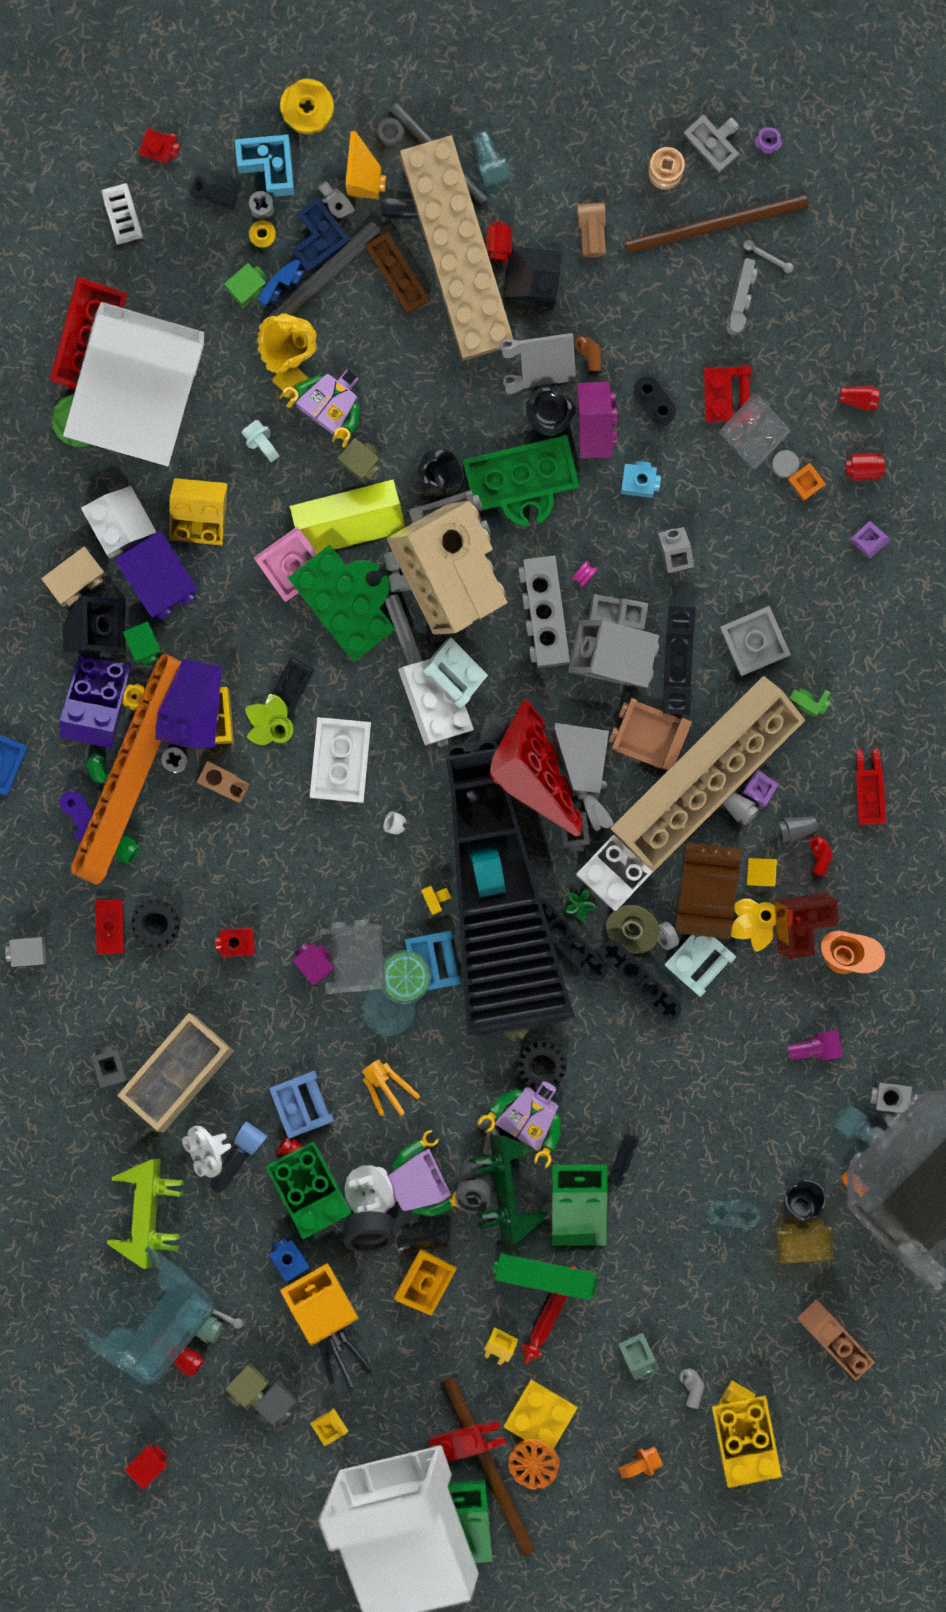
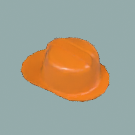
[821,931,885,974]

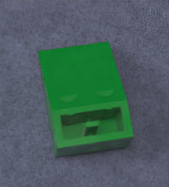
[265,1141,353,1239]
[552,1164,607,1246]
[448,1479,493,1563]

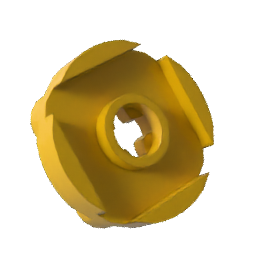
[280,79,334,134]

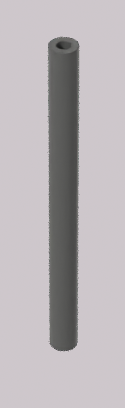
[390,103,488,206]

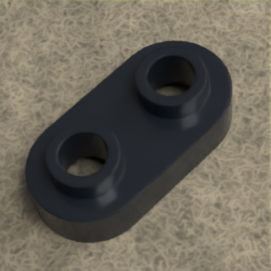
[633,376,676,426]

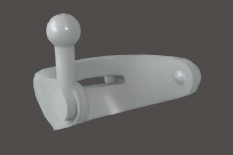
[582,780,614,831]

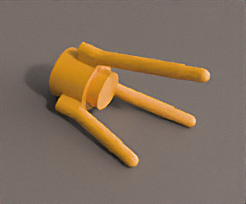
[362,1059,420,1116]

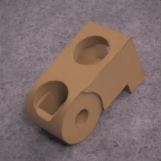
[195,761,251,804]

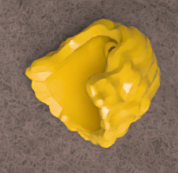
[257,313,317,374]

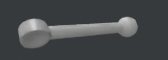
[744,240,794,273]
[191,1298,243,1329]

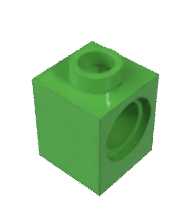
[224,263,267,308]

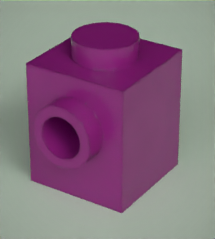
[292,943,335,985]

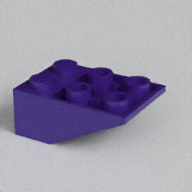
[60,654,131,749]

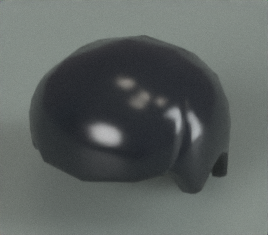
[783,1179,827,1223]

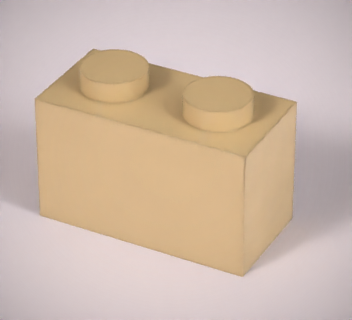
[41,546,106,607]

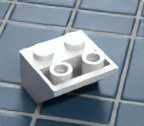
[576,835,653,911]

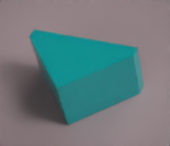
[469,842,506,899]

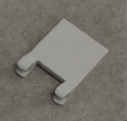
[500,333,576,394]

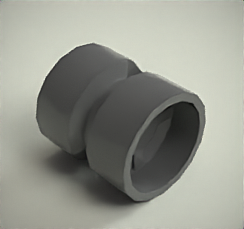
[455,1162,494,1213]

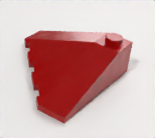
[490,699,583,837]

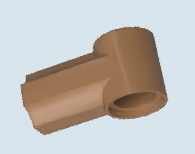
[577,203,606,257]

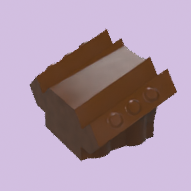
[675,843,742,939]

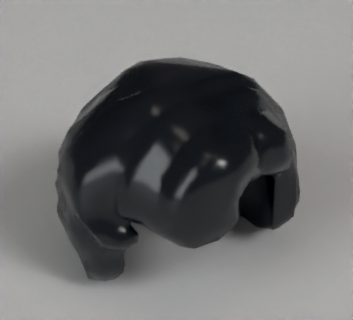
[526,386,576,436]
[417,448,464,499]

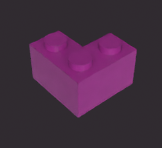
[577,382,617,458]

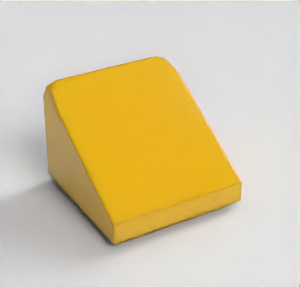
[747,858,777,887]

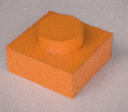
[788,463,826,501]

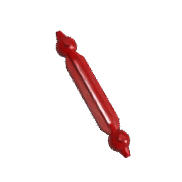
[521,1265,576,1364]

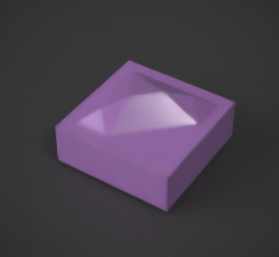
[851,521,889,559]
[741,770,779,807]

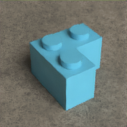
[235,135,295,197]

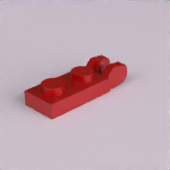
[855,749,886,825]
[428,1421,506,1462]

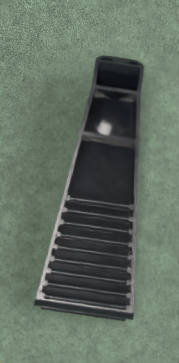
[445,740,575,1038]

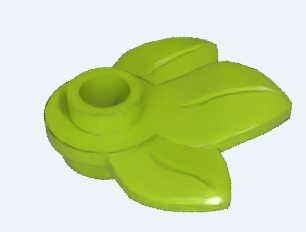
[245,694,294,745]

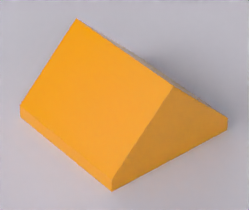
[394,1248,457,1316]

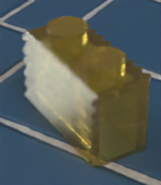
[775,1221,834,1264]

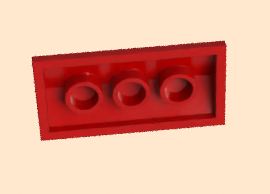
[49,277,127,390]

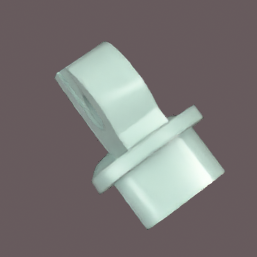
[242,420,279,462]

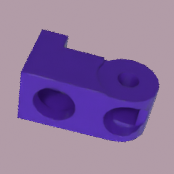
[60,791,93,843]

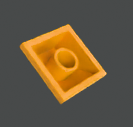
[346,131,386,199]

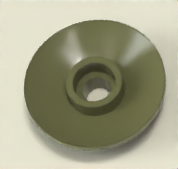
[606,905,660,954]

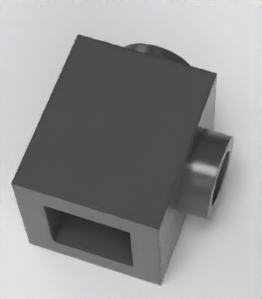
[254,1380,297,1425]

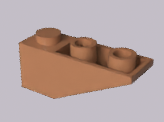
[797,1300,875,1381]

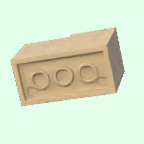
[386,501,508,634]

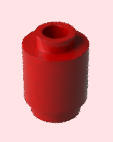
[485,222,513,263]
[845,453,885,481]

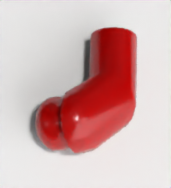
[809,836,833,877]

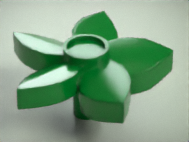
[565,889,597,921]

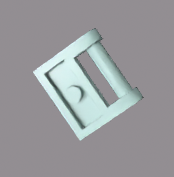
[422,638,488,709]
[665,935,736,997]

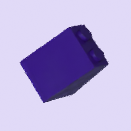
[114,531,199,620]

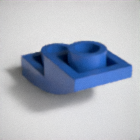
[257,260,304,309]

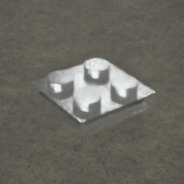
[718,393,791,470]

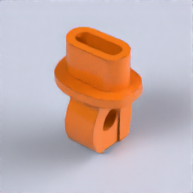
[618,1447,663,1479]

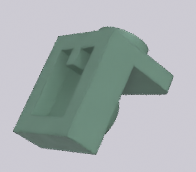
[618,1333,659,1380]

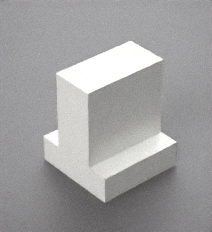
[63,302,204,466]
[319,1446,478,1612]

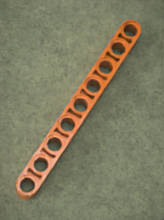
[71,654,181,885]

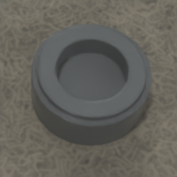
[377,118,404,146]

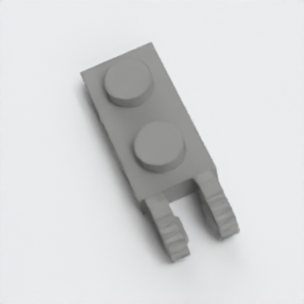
[725,258,757,336]

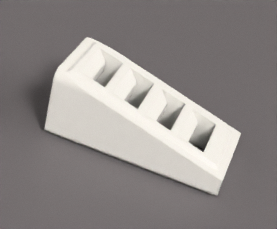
[101,183,143,245]

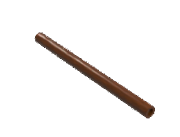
[625,195,808,254]
[441,1377,535,1556]

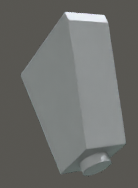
[553,723,609,801]

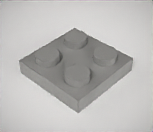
[720,606,791,677]

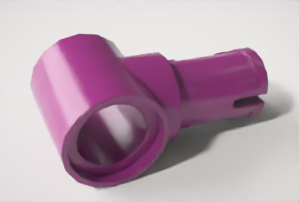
[788,1030,844,1061]

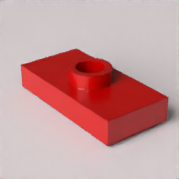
[95,899,125,954]

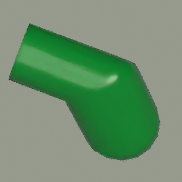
[86,753,110,786]

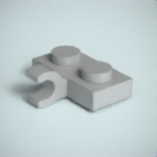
[683,114,739,173]

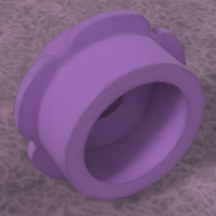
[755,127,782,154]

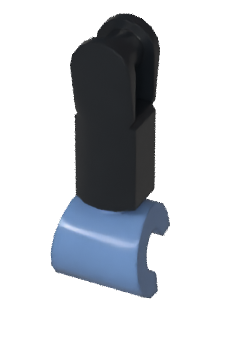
[210,1122,267,1192]

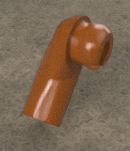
[574,336,601,373]

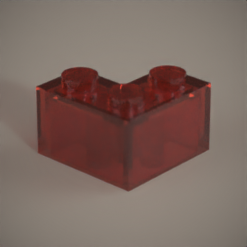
[775,892,839,959]

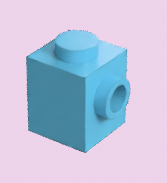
[620,461,661,498]

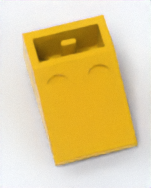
[712,1396,782,1488]

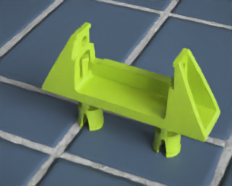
[107,1158,184,1269]

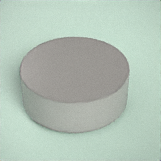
[772,450,799,478]
[658,921,679,950]

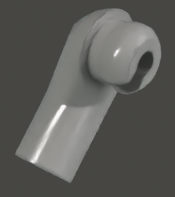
[478,1115,500,1156]
[679,1368,704,1409]

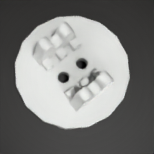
[182,1126,231,1177]
[344,1165,395,1214]

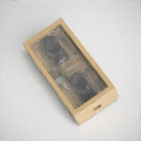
[117,1013,234,1133]

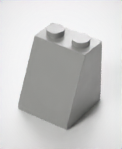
[568,620,659,688]

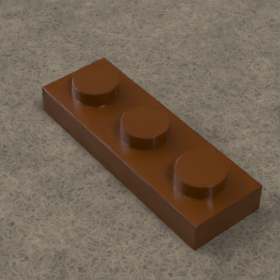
[365,232,430,315]

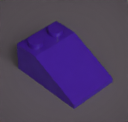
[155,659,222,748]

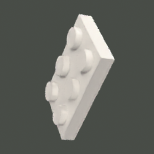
[398,659,474,746]
[310,717,371,803]

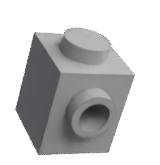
[658,527,694,573]

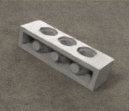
[519,555,570,668]

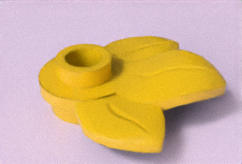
[731,899,779,952]

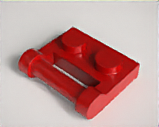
[703,366,754,423]

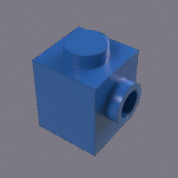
[269,1238,310,1282]

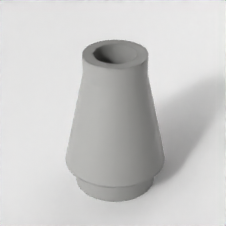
[723,792,759,826]

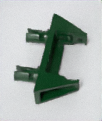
[470,1134,547,1244]

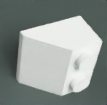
[81,486,157,558]

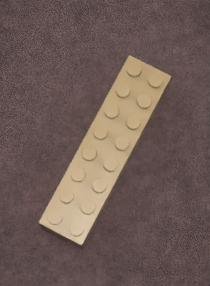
[400,135,513,361]
[610,676,805,872]

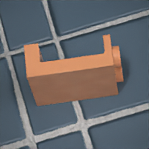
[609,698,692,771]

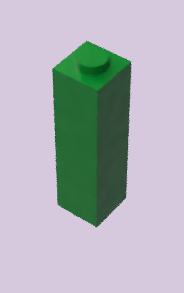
[493,1253,600,1301]

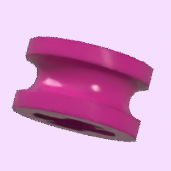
[572,561,597,587]

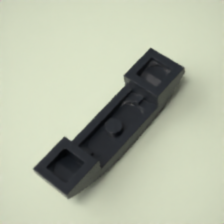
[663,606,695,715]

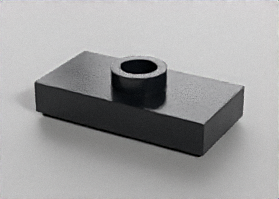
[272,657,316,717]

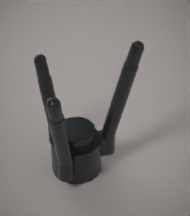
[318,1331,372,1390]

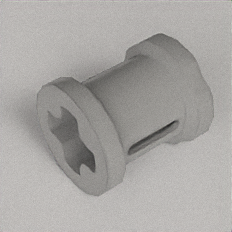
[249,191,274,220]
[161,747,188,773]

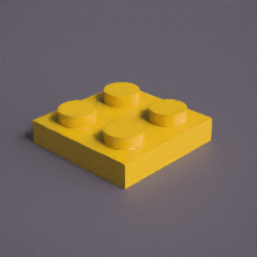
[503,1379,578,1450]

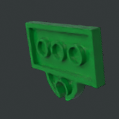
[463,435,579,527]
[287,544,395,662]

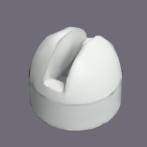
[384,811,407,834]

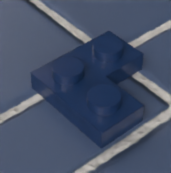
[291,197,350,273]

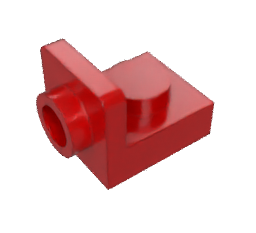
[139,128,181,165]

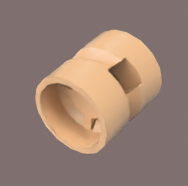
[648,147,685,189]

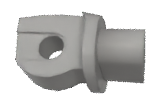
[317,181,355,218]

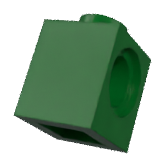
[123,622,162,666]

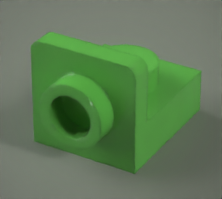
[788,689,831,717]

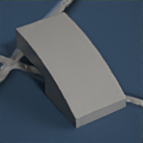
[588,594,648,630]

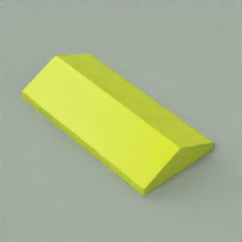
[290,480,406,553]

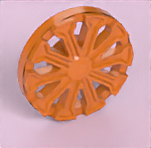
[508,1439,560,1490]

